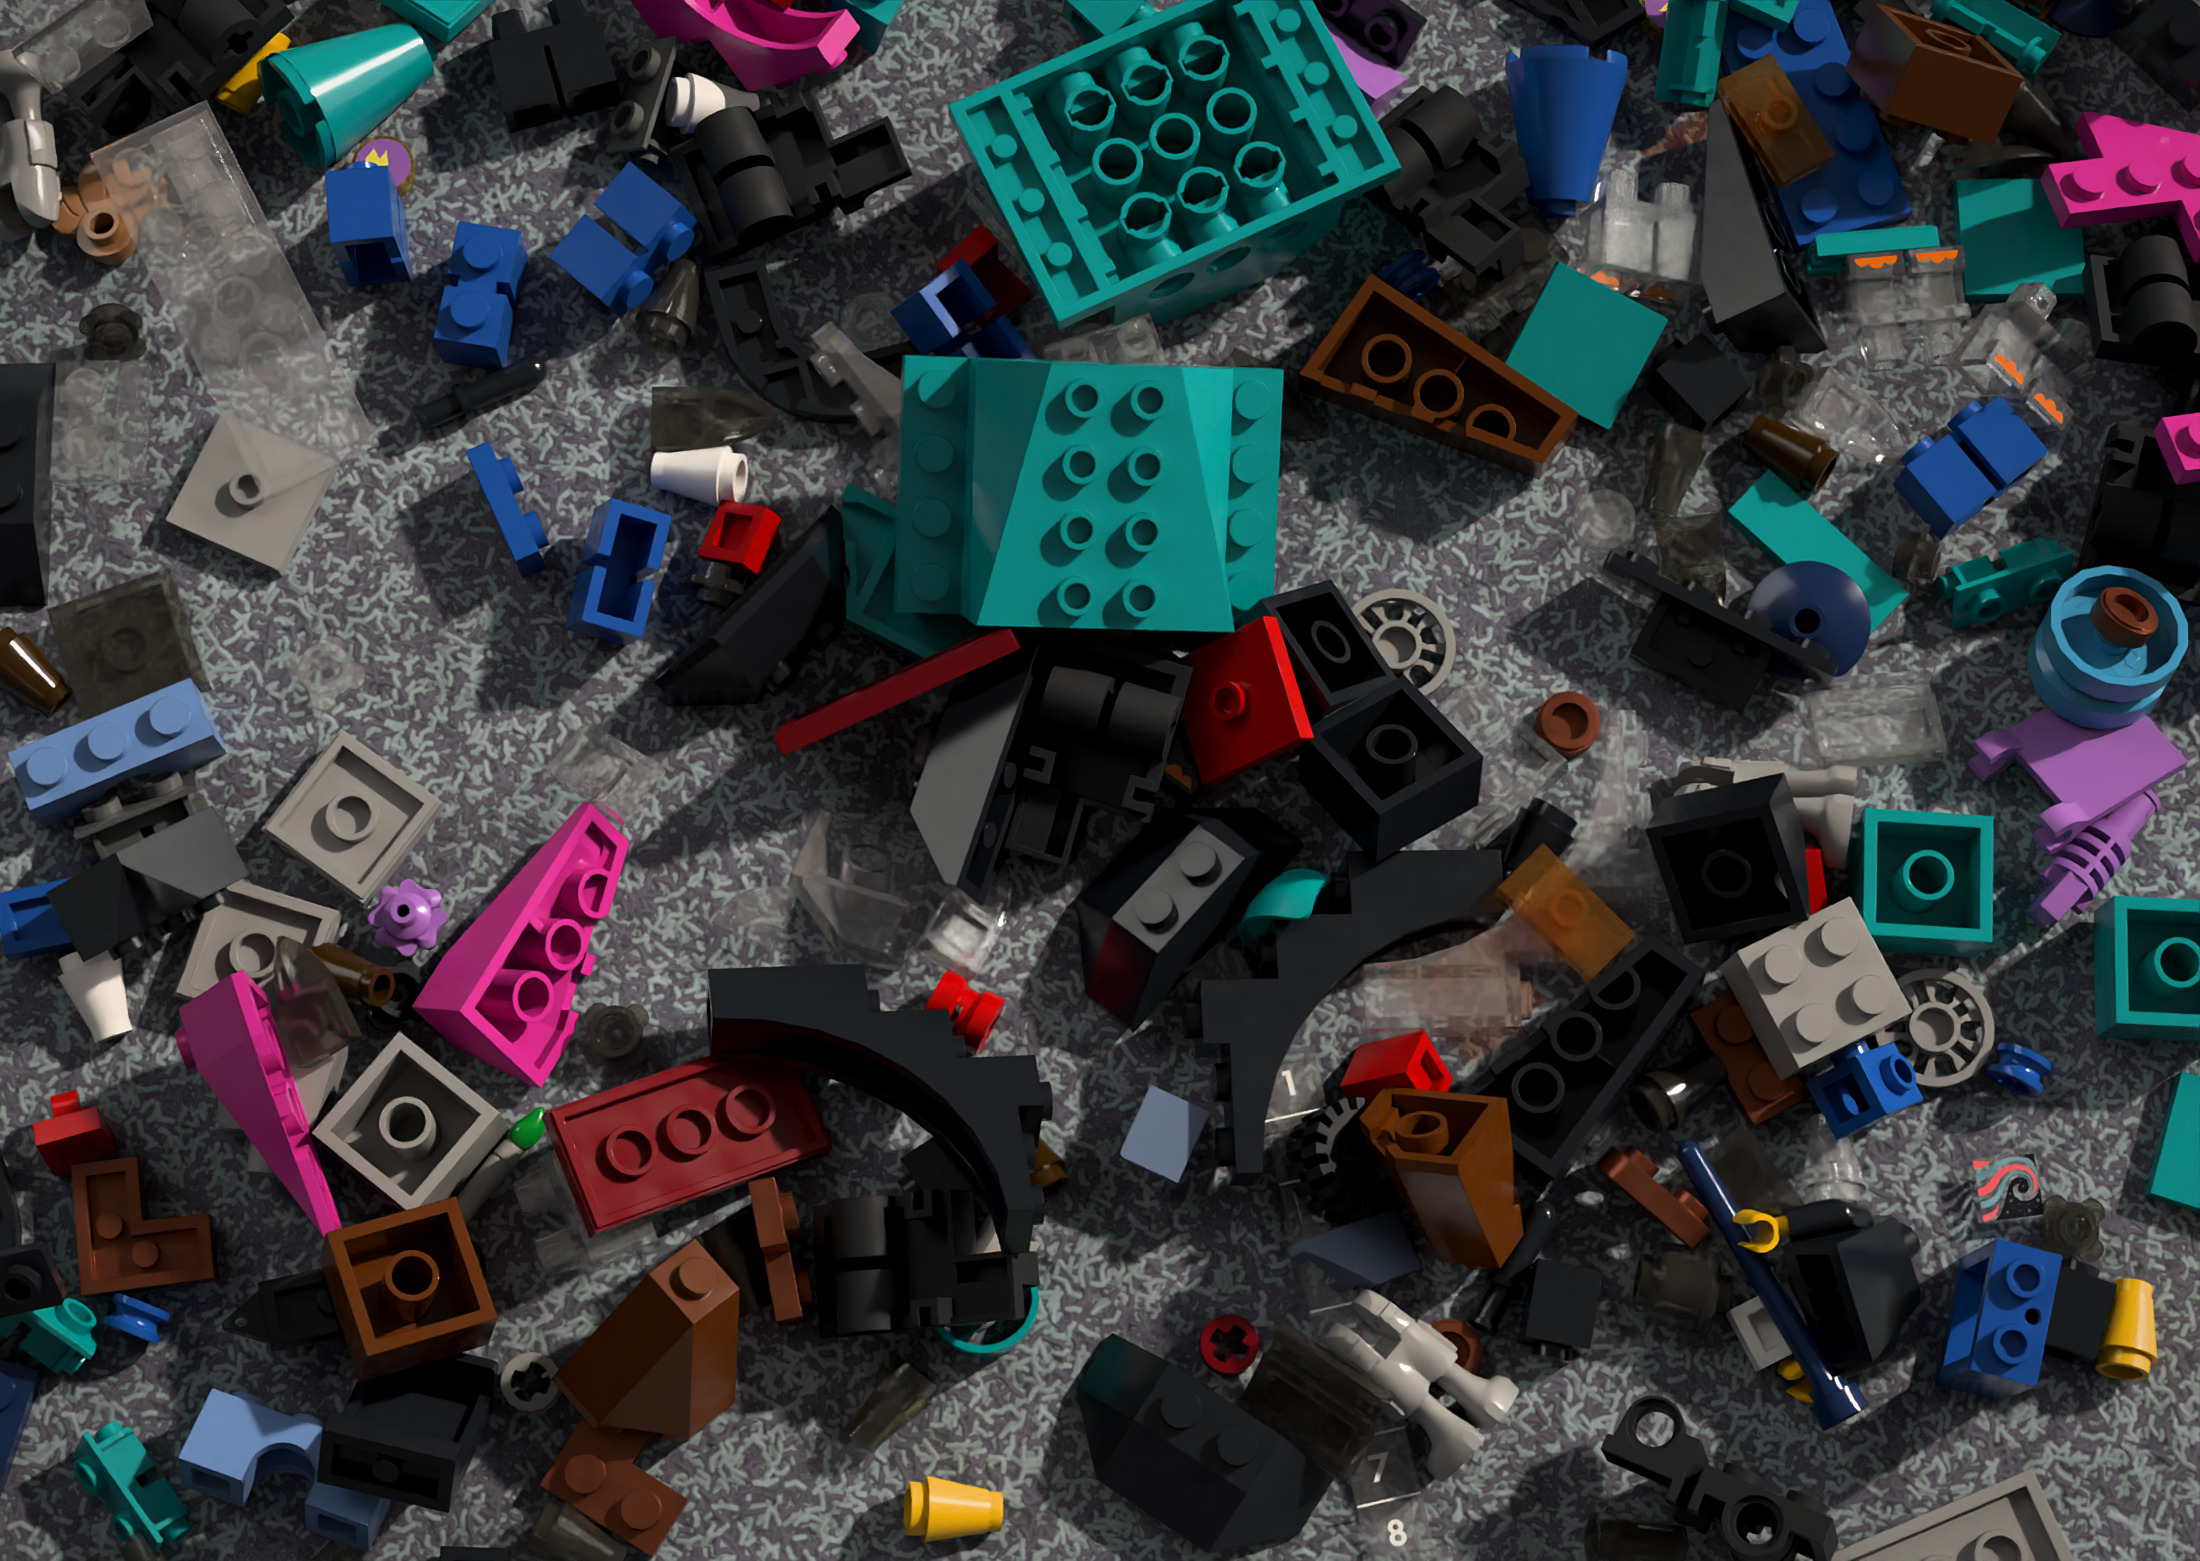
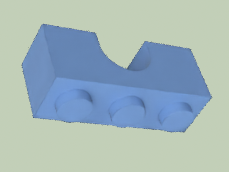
[7,678,227,828]
[178,1388,392,1552]

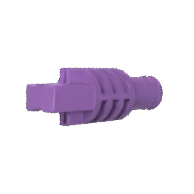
[2025,789,2161,929]

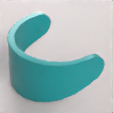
[933,1287,1039,1359]

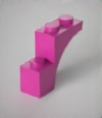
[630,0,860,93]

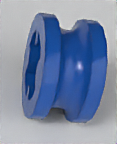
[1379,249,1441,302]
[1986,1042,2053,1098]
[102,1292,171,1345]

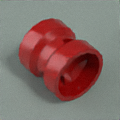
[924,969,1006,1056]

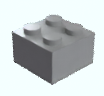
[1720,896,1913,1081]
[312,1031,509,1211]

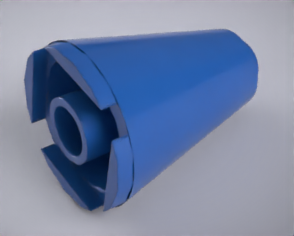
[1505,44,1628,219]

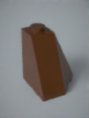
[1359,1086,1524,1270]
[551,1239,740,1443]

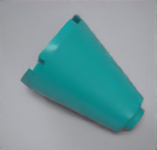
[257,21,437,169]

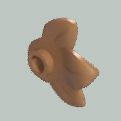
[52,151,168,265]

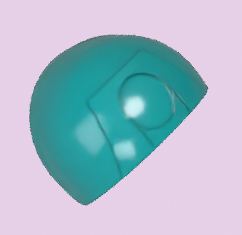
[1237,868,1336,953]

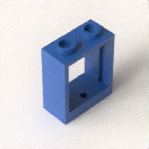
[1934,1239,2063,1401]

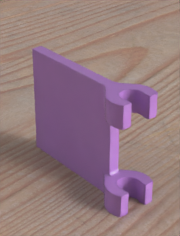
[1968,706,2188,856]

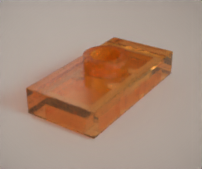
[1716,53,1835,189]
[1495,844,1636,983]

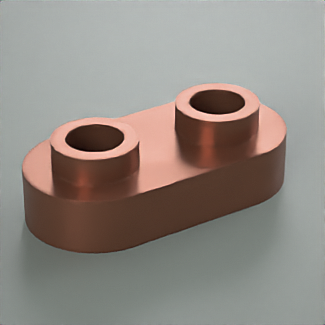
[1595,1144,1711,1251]

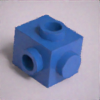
[1806,1040,1924,1141]

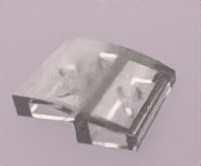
[1436,671,1569,850]

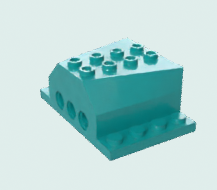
[948,0,1402,330]
[893,355,1284,632]

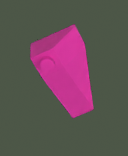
[412,802,629,1088]
[175,970,342,1238]

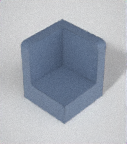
[1120,1085,1210,1191]

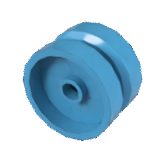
[2027,565,2188,730]

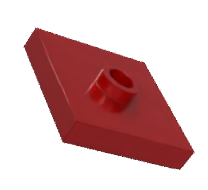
[1173,616,1314,785]

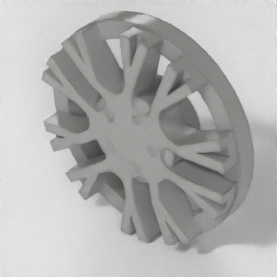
[1351,589,1456,698]
[1872,968,1995,1089]

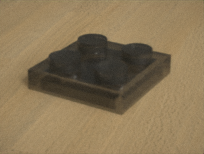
[47,568,212,721]

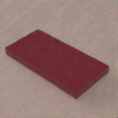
[773,626,1030,756]
[542,1055,833,1239]

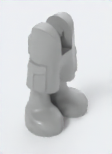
[0,48,62,243]
[1674,756,1857,871]
[1323,1289,1519,1482]

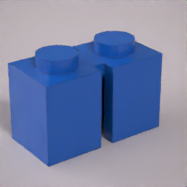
[325,161,411,287]
[549,161,702,319]
[433,221,528,371]
[890,258,1038,360]
[1893,394,2049,541]
[564,498,672,646]

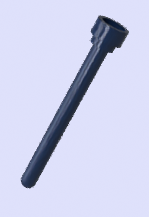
[1676,1141,1869,1432]

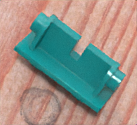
[1654,0,1729,107]
[1929,0,2062,88]
[1937,536,2074,630]
[0,1298,104,1376]
[73,1420,192,1561]

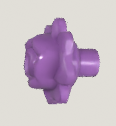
[368,879,449,958]

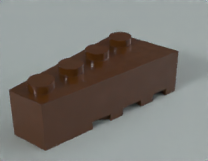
[1299,273,1579,480]

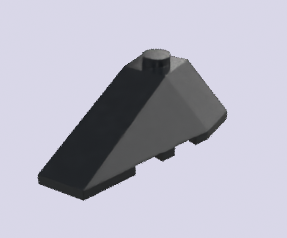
[1700,98,1828,354]

